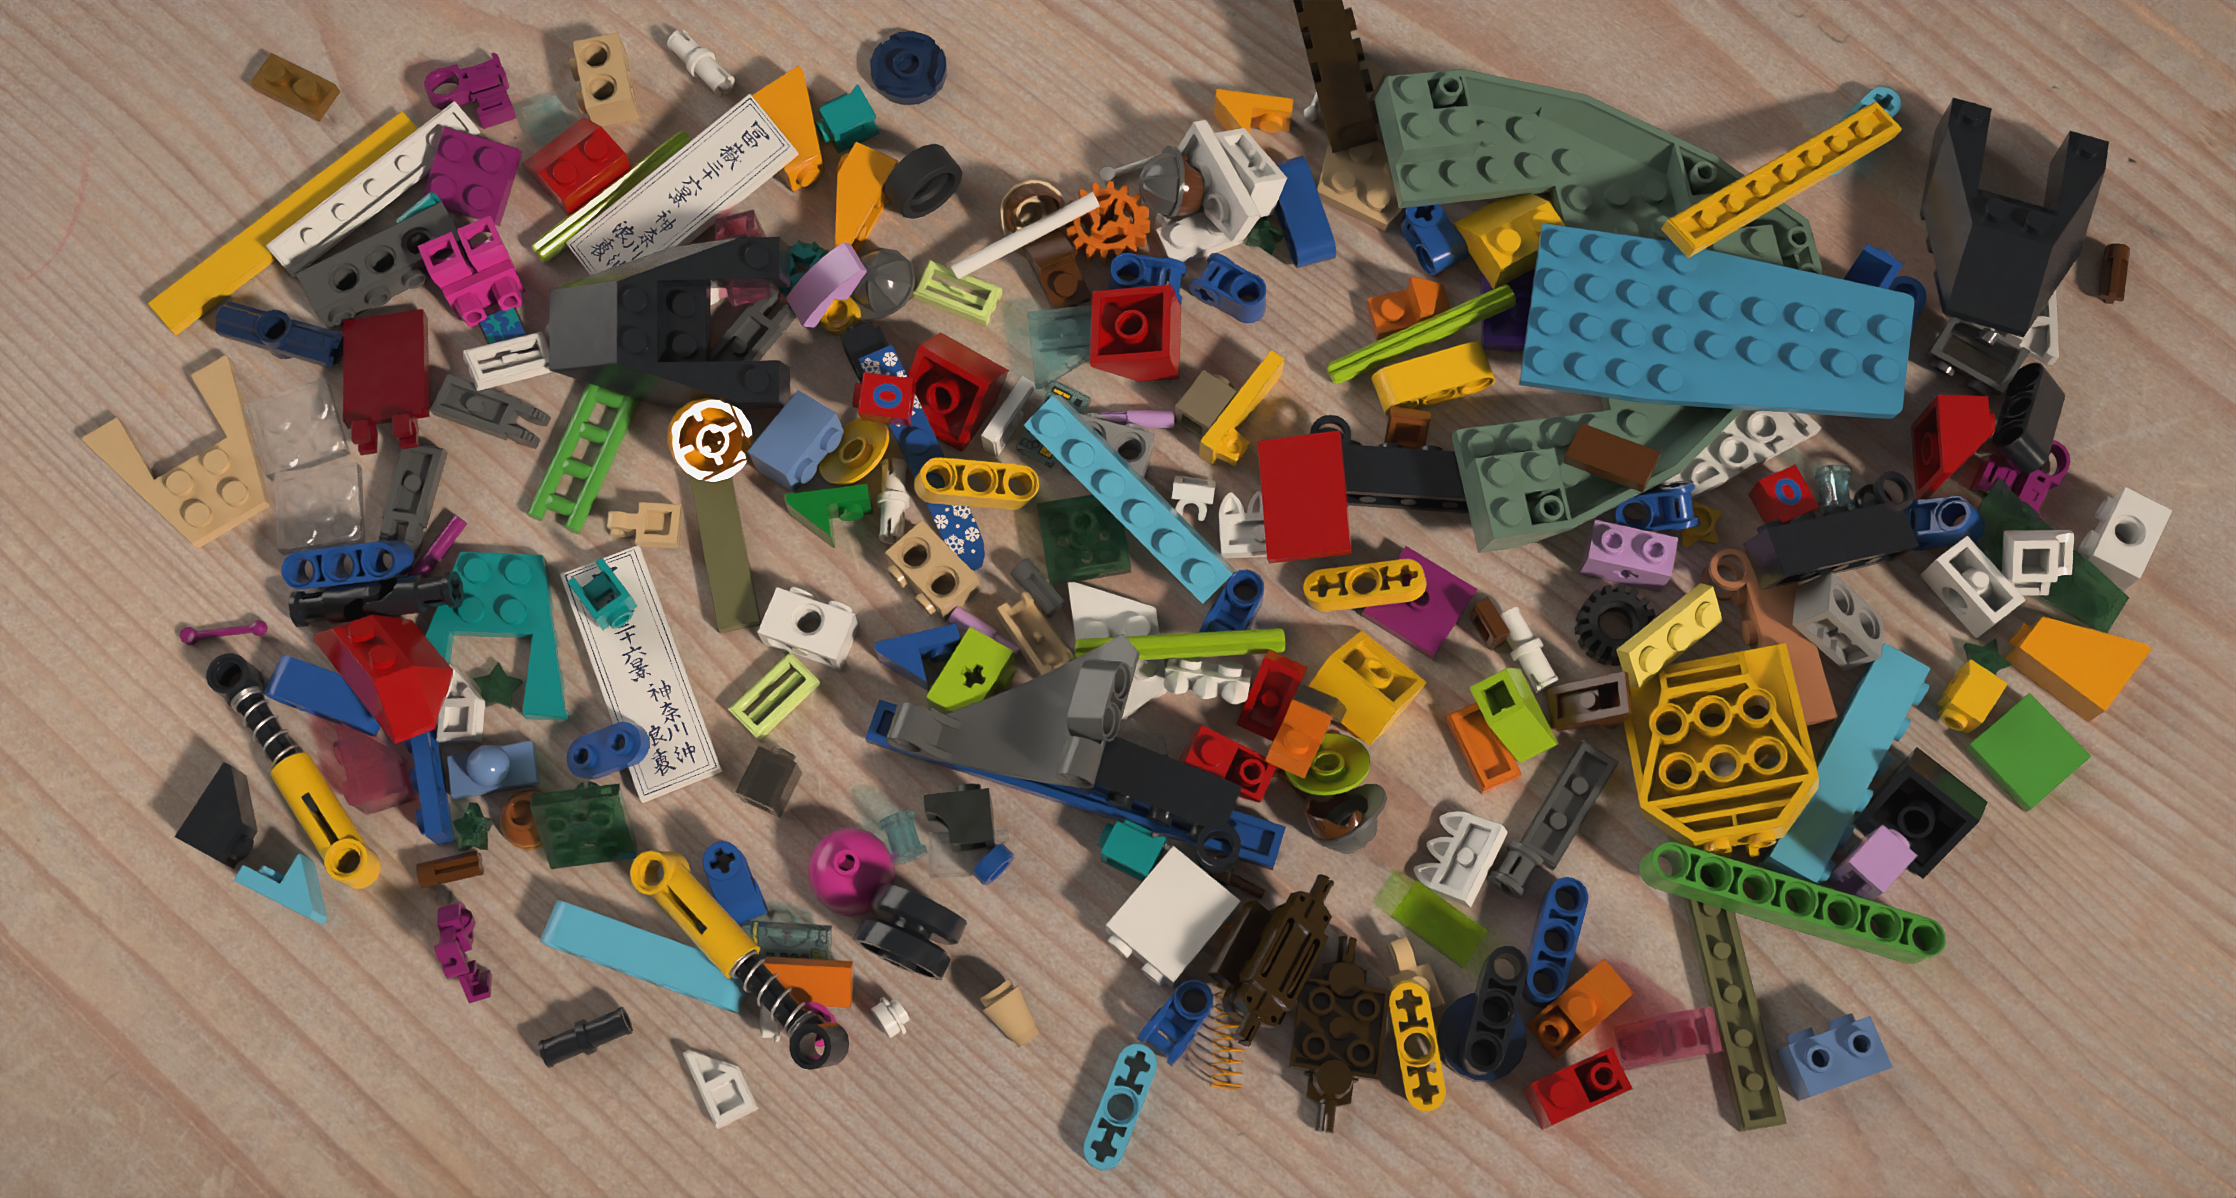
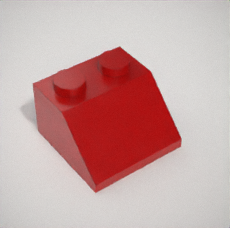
[522,117,631,216]
[1090,285,1181,382]
[907,332,1009,452]
[1911,395,1995,499]

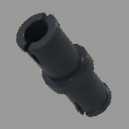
[538,1007,633,1068]

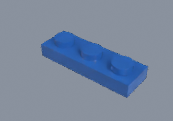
[405,725,455,845]

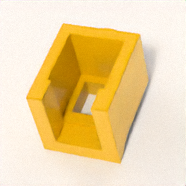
[1936,659,2008,734]

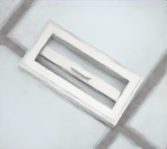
[463,331,552,391]

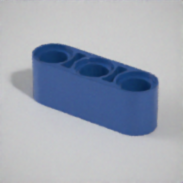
[1275,156,1336,268]
[281,540,414,590]
[263,655,381,737]
[1522,877,1588,1006]

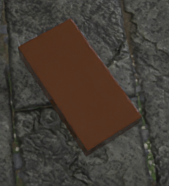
[1564,423,1661,493]

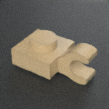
[607,502,683,549]
[1387,936,1446,1018]

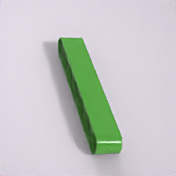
[1639,842,1946,964]

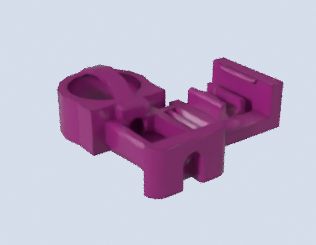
[424,53,516,129]
[1969,440,2071,524]
[434,902,492,1003]

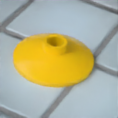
[819,418,889,486]

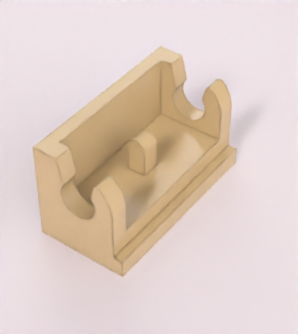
[997,592,1076,677]

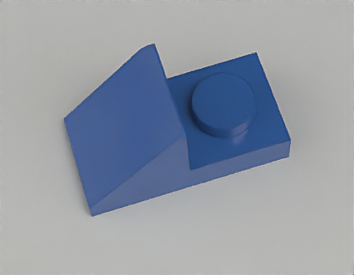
[874,623,961,691]

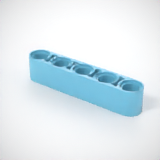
[539,900,748,1013]

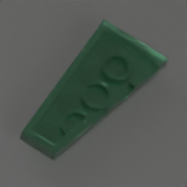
[1974,477,2129,633]

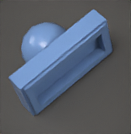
[447,741,540,800]

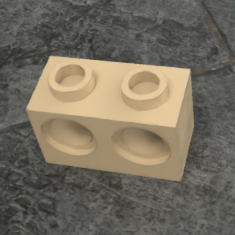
[569,32,640,127]
[885,520,981,622]

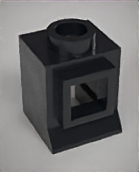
[840,321,889,384]

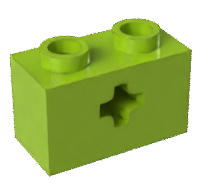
[926,627,1017,714]

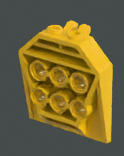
[1624,643,1819,859]

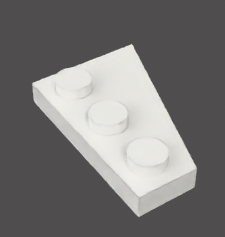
[1177,120,1261,242]

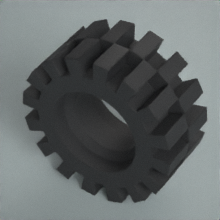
[1574,584,1656,666]

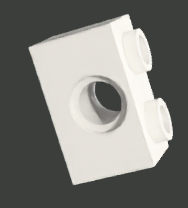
[2077,487,2172,592]
[1920,536,2026,639]
[757,587,859,671]

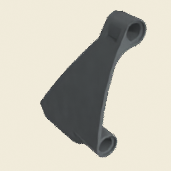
[886,634,1140,788]

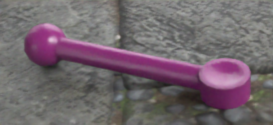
[180,620,268,645]

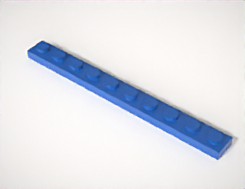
[865,699,1286,871]

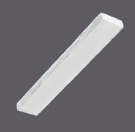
[266,101,481,278]

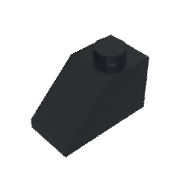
[174,762,258,869]

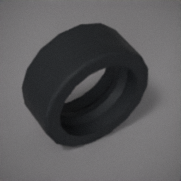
[884,144,962,219]

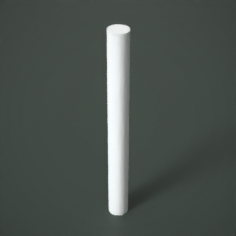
[951,192,1100,279]

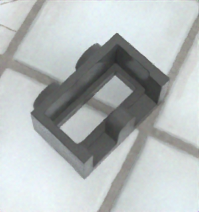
[1926,316,2030,397]

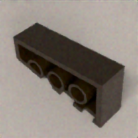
[1293,0,1380,153]

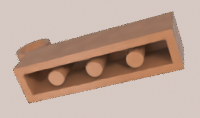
[1701,548,1837,731]

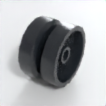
[853,883,967,980]

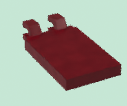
[343,309,430,455]

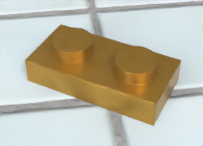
[250,53,340,122]

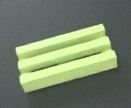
[913,260,1003,327]
[728,652,820,741]

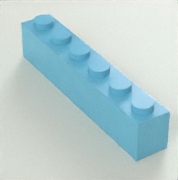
[1024,395,1235,604]
[1759,643,1931,885]

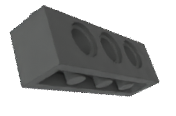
[296,202,469,329]

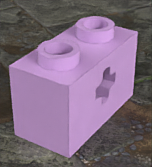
[1579,520,1678,592]
[1826,825,1917,900]

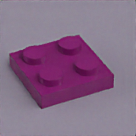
[422,127,522,227]

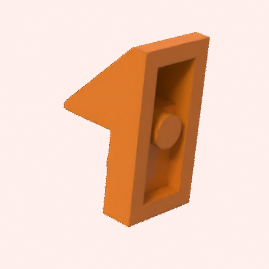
[1366,276,1451,340]
[1265,699,1332,779]

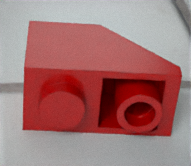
[1178,725,1277,803]
[1523,1047,1633,1130]

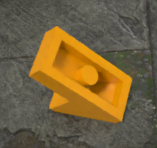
[1214,88,1294,134]

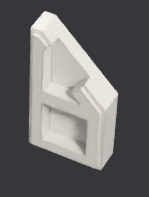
[981,376,1035,457]
[436,664,485,743]
[683,1050,759,1129]

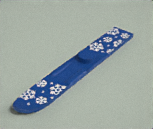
[858,344,985,571]

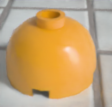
[667,398,753,482]

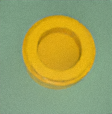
[820,297,861,336]

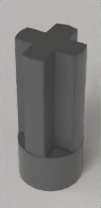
[1010,558,1066,617]

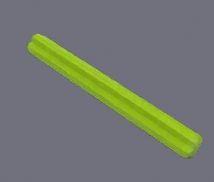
[531,131,692,263]
[1327,285,1516,384]
[1075,628,1286,660]

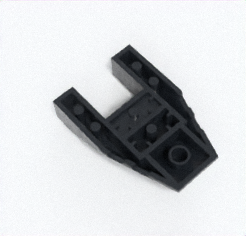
[1919,97,2109,338]
[549,237,790,410]

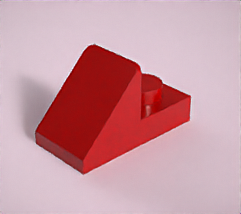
[1237,650,1308,741]

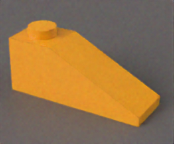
[835,142,898,255]

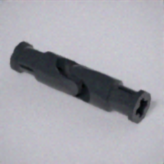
[288,571,464,627]

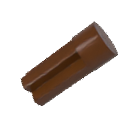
[2098,243,2130,304]
[416,850,484,889]

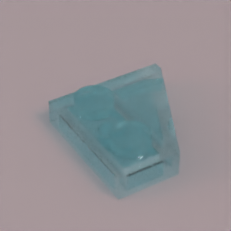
[1027,305,1092,390]

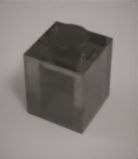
[735,746,803,818]

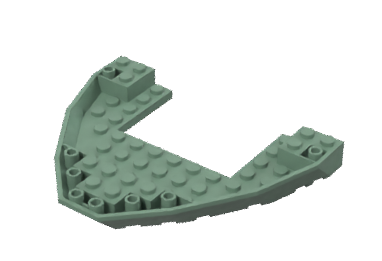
[1374,69,1824,553]

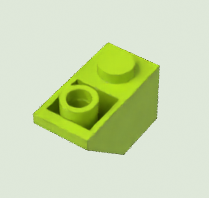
[1469,668,1559,763]

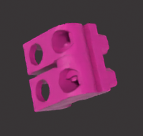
[418,215,525,327]

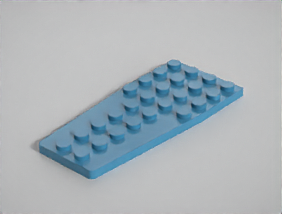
[1519,224,1914,419]

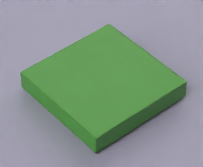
[1965,693,2091,812]

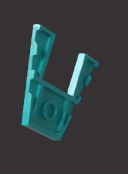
[426,552,569,721]

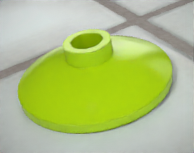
[1285,733,1370,795]

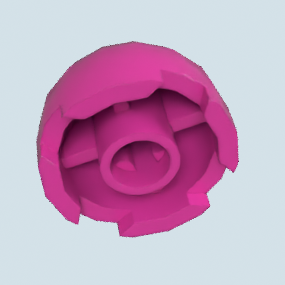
[808,827,896,917]

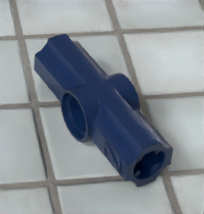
[215,301,343,369]

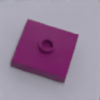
[1361,546,1477,660]

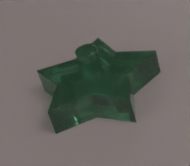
[1245,216,1285,255]
[1963,639,2012,675]
[473,662,523,709]
[452,802,495,851]

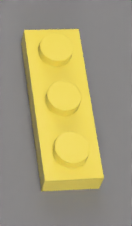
[1616,583,1723,688]

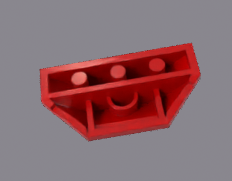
[314,615,453,744]

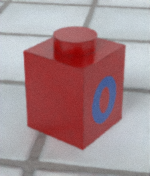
[852,372,916,427]
[1748,465,1820,525]

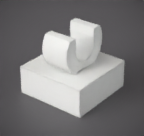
[1171,475,1216,521]

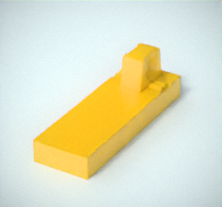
[1199,350,1285,466]

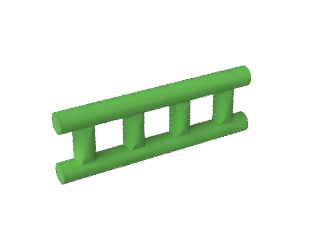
[527,383,640,534]

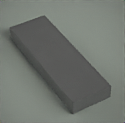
[1519,740,1619,871]

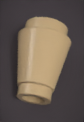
[980,979,1040,1048]

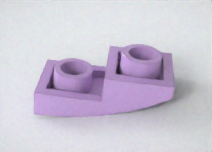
[786,242,867,328]

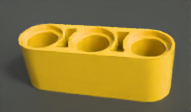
[1371,342,1495,417]
[914,457,1039,510]

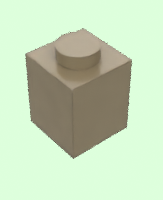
[1175,369,1237,439]

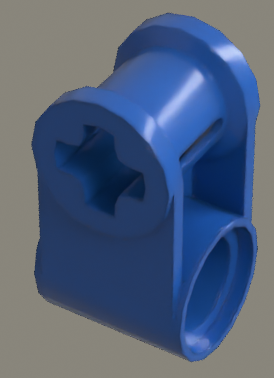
[1400,204,1469,276]
[1109,253,1187,305]
[1189,253,1266,323]
[1615,481,1700,531]
[1900,496,1985,551]
[1199,569,1264,632]
[702,841,768,925]
[1137,979,1214,1067]

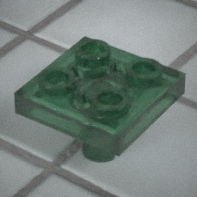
[1036,495,1131,585]
[530,782,638,869]

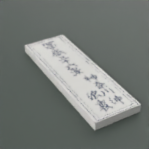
[566,94,799,275]
[560,545,723,803]

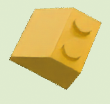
[1453,193,1566,290]
[1304,630,1427,746]

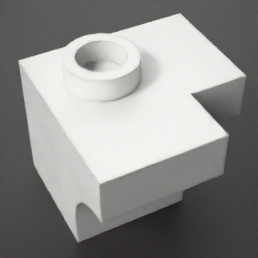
[2002,530,2074,596]

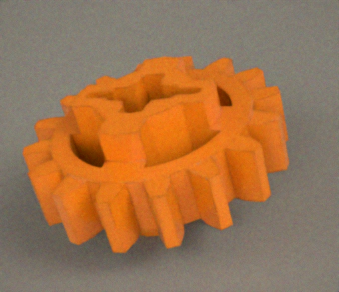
[1065,181,1150,267]

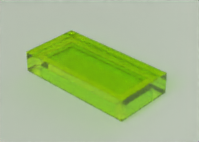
[1391,880,1488,968]

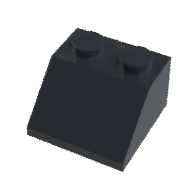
[1853,747,1988,879]

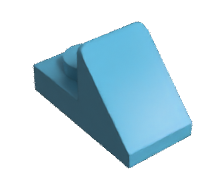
[234,853,327,925]

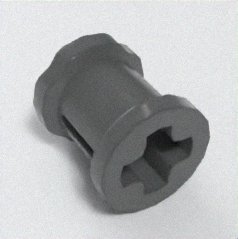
[1488,841,1544,899]

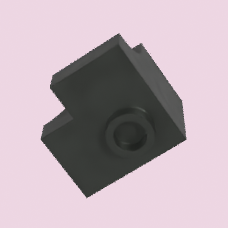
[924,783,996,853]

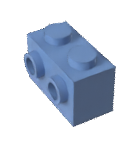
[747,390,844,493]
[1776,1013,1893,1101]

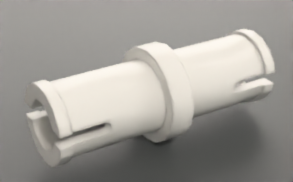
[667,29,735,96]
[877,458,910,544]
[1500,607,1559,693]

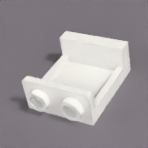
[1106,846,1241,988]

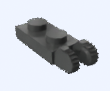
[710,287,797,361]
[429,374,551,449]
[378,444,448,558]

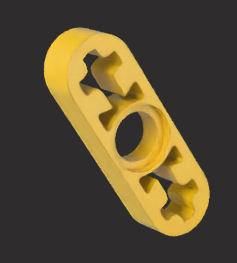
[1303,559,1427,612]
[1389,980,1446,1112]

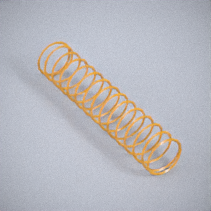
[1210,925,1244,1089]

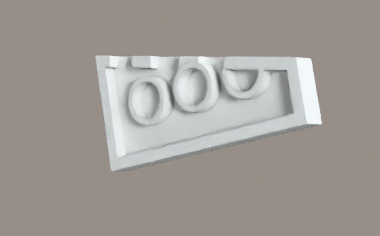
[1656,410,1822,509]

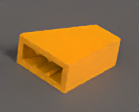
[752,65,825,192]
[2004,617,2152,722]

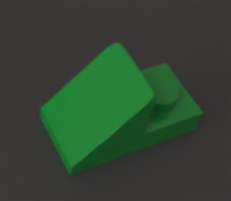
[784,484,873,548]

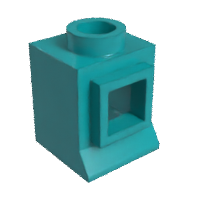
[815,84,880,154]
[567,558,637,630]
[1097,819,1167,882]

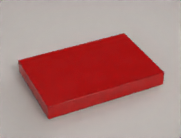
[1257,431,1352,564]

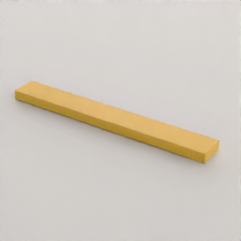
[1661,101,1902,259]
[148,111,419,336]

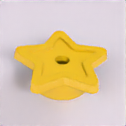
[1680,499,1722,548]

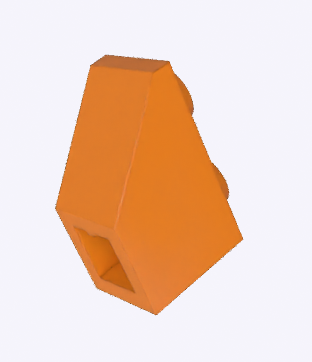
[1526,959,1634,1059]

